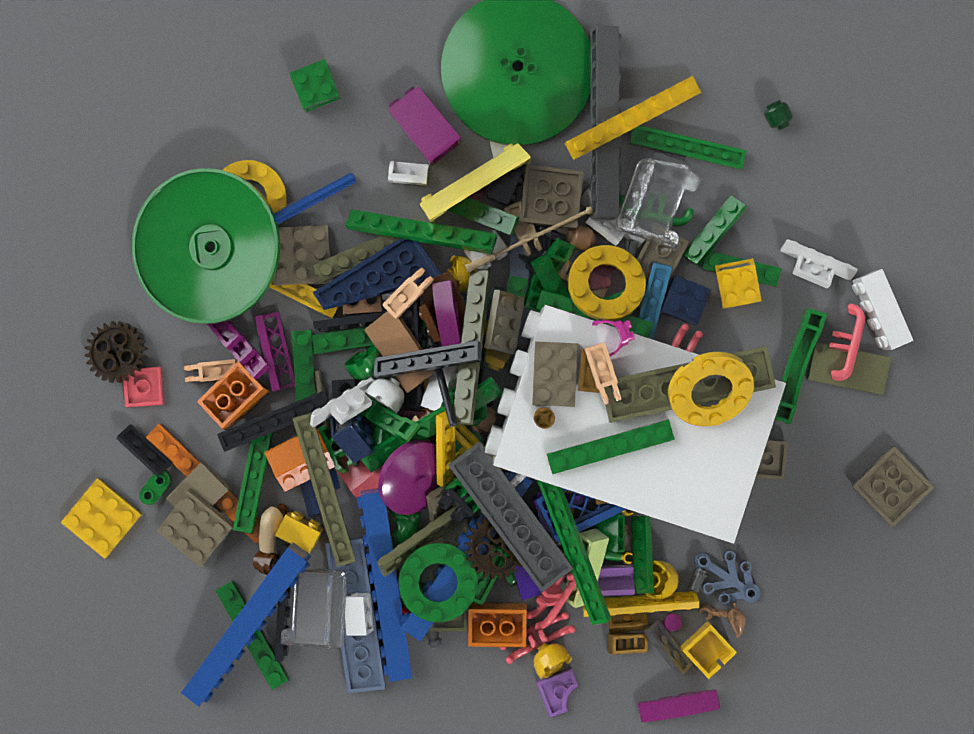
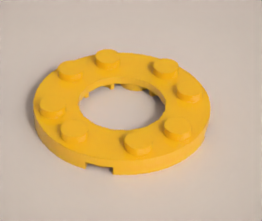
[223,160,287,213]
[568,245,646,321]
[668,352,754,426]

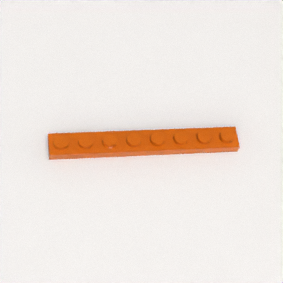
[146,423,260,543]

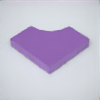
[536,667,579,718]

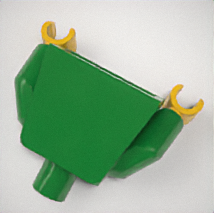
[581,510,633,564]

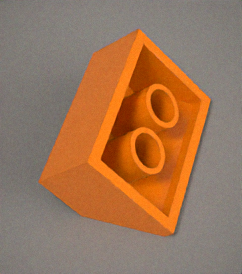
[197,362,270,430]
[265,426,335,492]
[468,602,527,647]

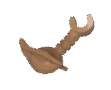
[699,603,746,638]

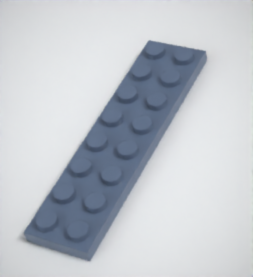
[325,537,386,693]

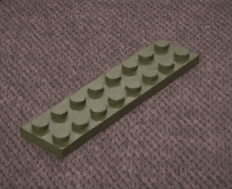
[604,346,776,423]

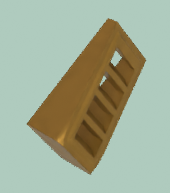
[607,632,648,655]

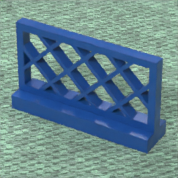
[535,488,626,543]

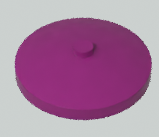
[378,440,440,515]

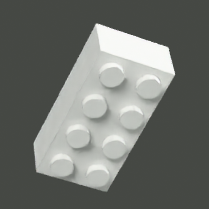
[852,269,914,350]

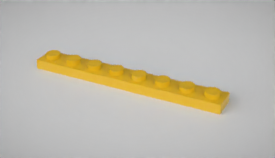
[565,76,702,160]

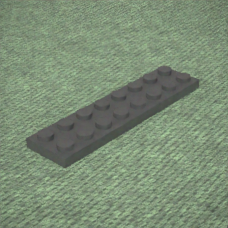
[448,441,574,592]

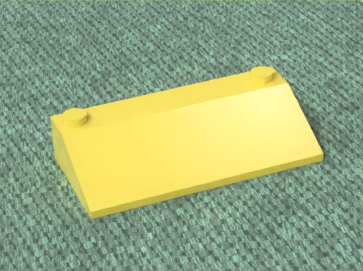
[420,143,531,223]

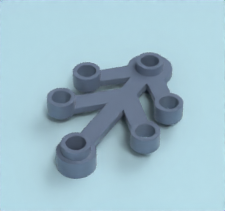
[694,550,760,605]

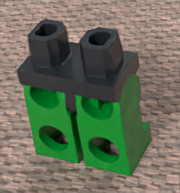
[437,477,479,523]

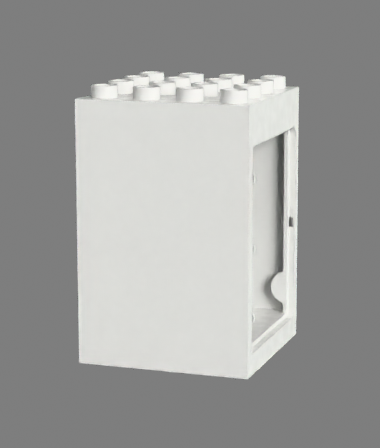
[485,305,786,544]

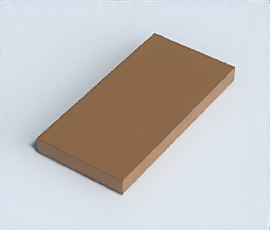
[364,311,435,393]

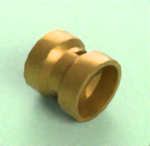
[533,407,555,429]

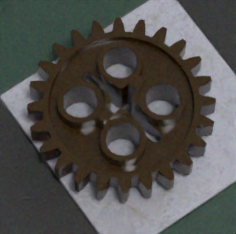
[84,321,148,383]
[464,518,522,579]

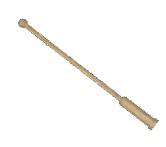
[464,207,593,273]

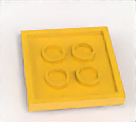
[61,478,143,559]

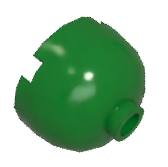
[344,345,382,381]

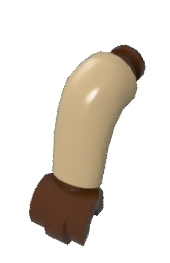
[253,503,289,575]

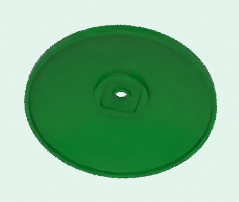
[441,0,591,146]
[132,168,281,324]

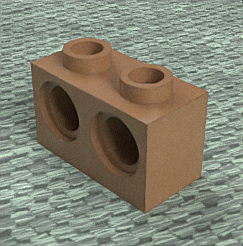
[343,295,383,314]

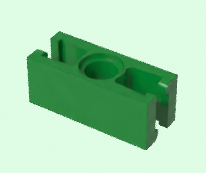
[318,422,360,473]

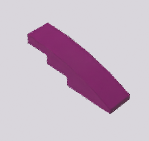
[432,281,463,346]
[207,320,270,380]
[638,689,720,723]

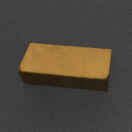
[608,612,648,633]

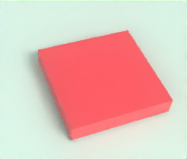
[123,367,165,407]

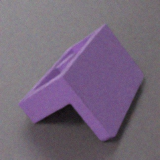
[598,565,635,596]

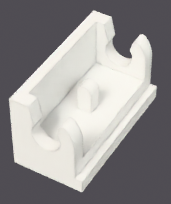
[388,161,429,186]
[343,593,374,635]

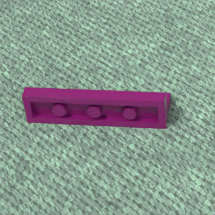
[255,312,295,391]

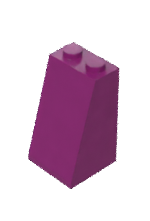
[388,86,461,167]

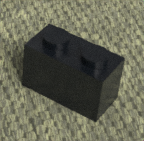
[487,168,525,207]

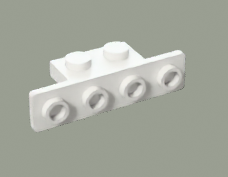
[580,188,649,247]
[780,239,858,289]
[310,377,374,427]

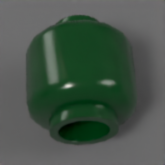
[764,100,793,130]

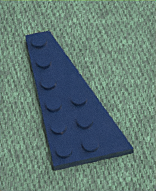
[313,238,441,310]

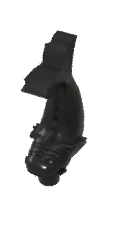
[518,225,560,274]

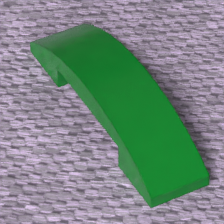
[524,239,575,313]
[360,394,420,442]

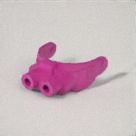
[592,320,635,357]

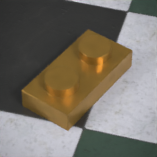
[578,349,600,393]

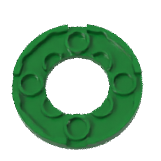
[399,543,477,622]

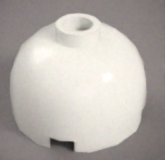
[365,377,404,413]

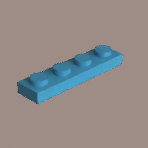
[639,262,672,340]

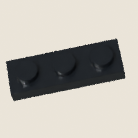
[116,424,173,477]

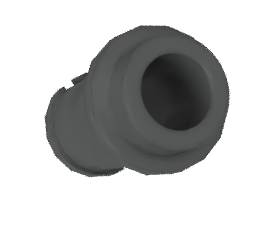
[625,239,638,259]
[688,567,708,593]
[426,630,442,648]

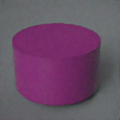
[663,613,682,631]

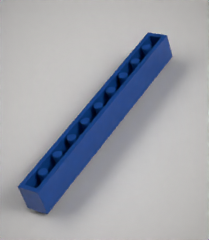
[400,470,533,642]
[357,488,412,682]
[181,542,311,706]

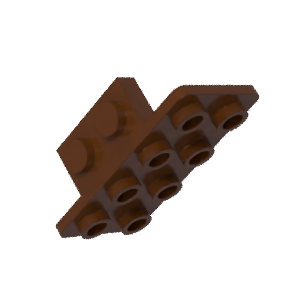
[418,271,466,343]

